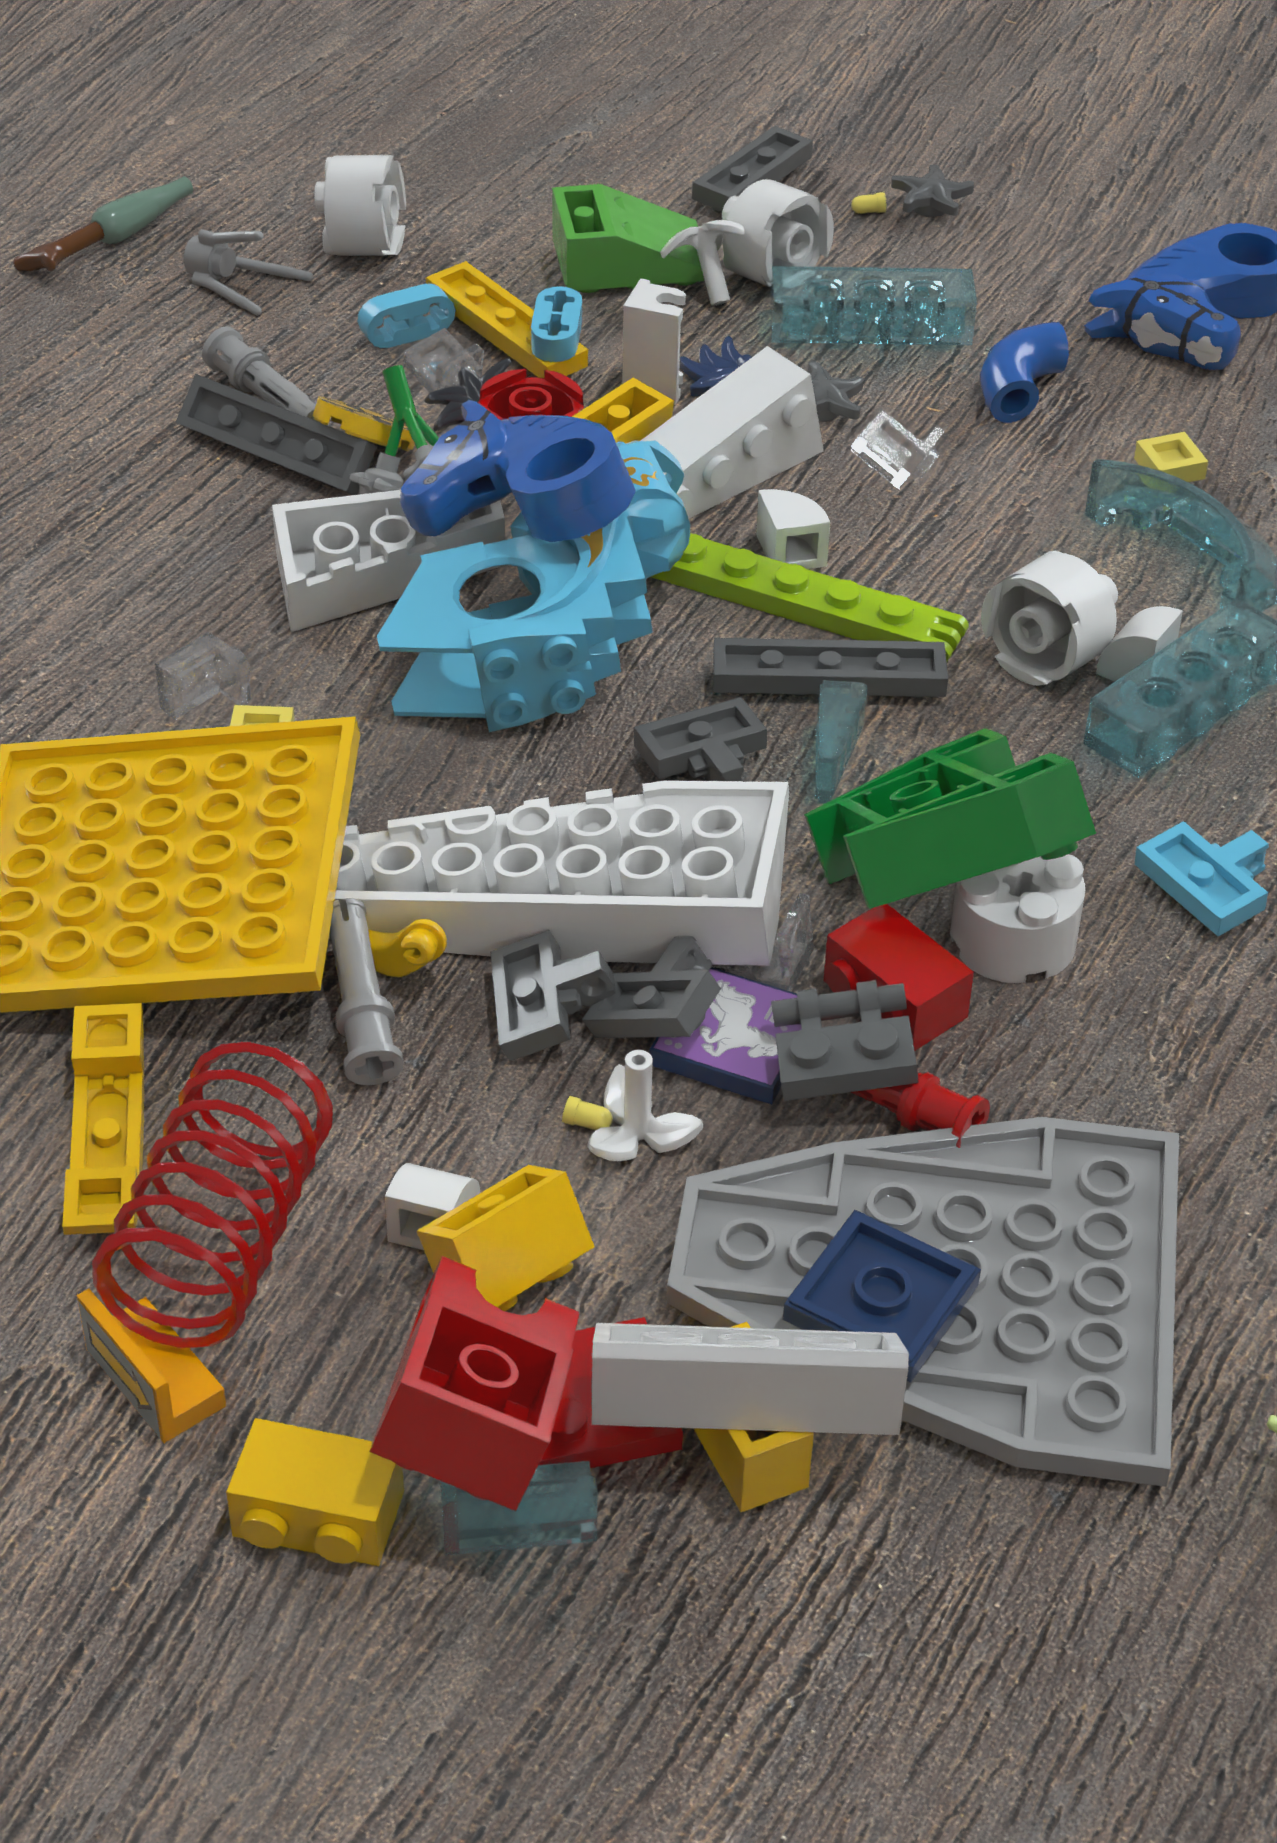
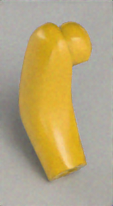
[368,919,447,977]

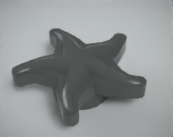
[891,164,974,217]
[807,361,864,421]

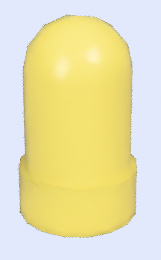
[851,192,886,214]
[562,1096,613,1131]

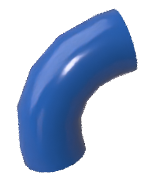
[980,322,1069,423]

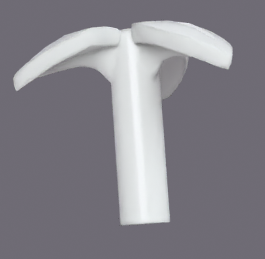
[660,220,744,306]
[587,1050,703,1161]

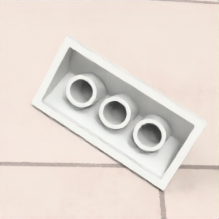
[592,1323,909,1435]

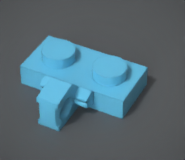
[1135,821,1269,937]

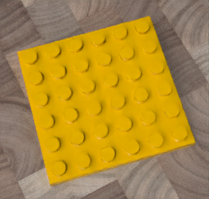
[0,716,360,1013]

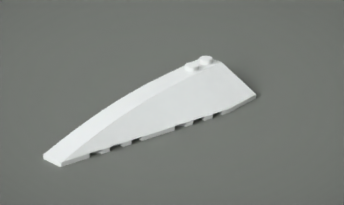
[329,781,789,966]

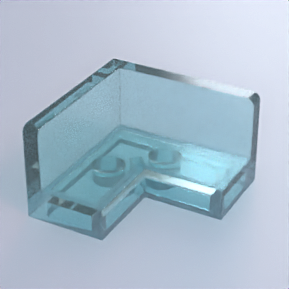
[438,1461,597,1555]

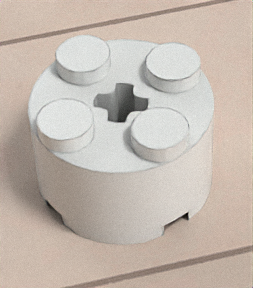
[314,155,406,256]
[722,179,834,293]
[981,550,1118,686]
[950,854,1085,983]

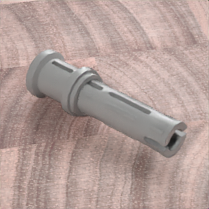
[202,326,318,422]
[329,898,404,1085]

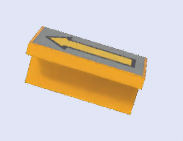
[76,1288,226,1443]

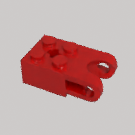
[369,1256,580,1511]

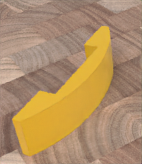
[62,1003,144,1235]

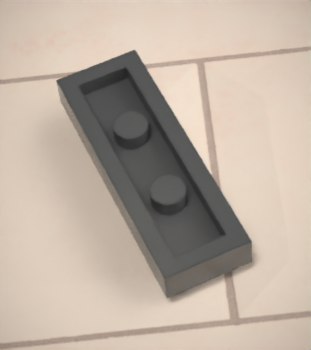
[692,126,813,213]

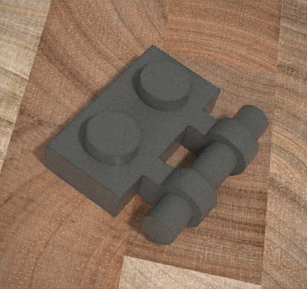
[771,980,919,1101]

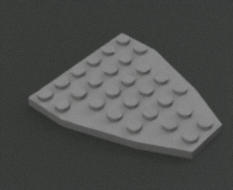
[667,1117,1179,1487]

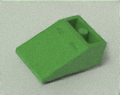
[552,184,705,293]

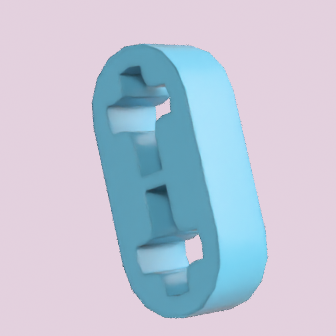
[357,283,456,348]
[531,286,582,362]

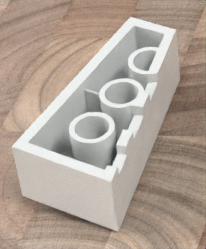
[641,346,824,519]
[272,490,505,632]

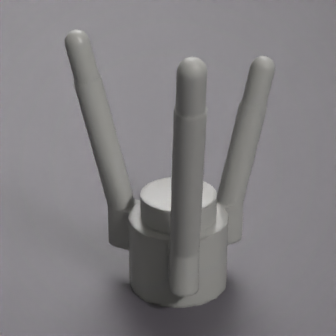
[184,229,313,316]

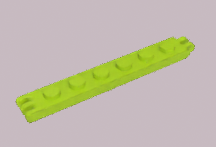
[651,534,969,663]

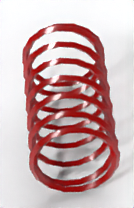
[92,1042,333,1348]

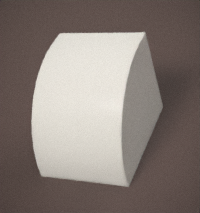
[756,489,830,569]
[1096,606,1183,695]
[385,1163,481,1250]

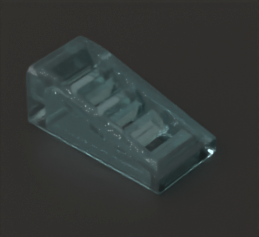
[815,680,867,804]

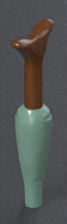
[13,176,193,272]

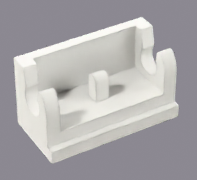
[622,278,686,405]

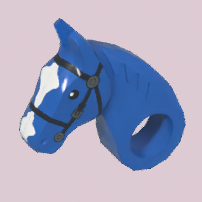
[1084,223,1277,370]
[400,400,636,542]

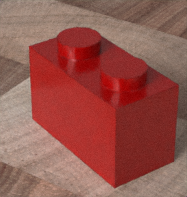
[823,904,974,1051]

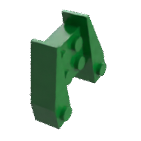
[804,728,1096,909]

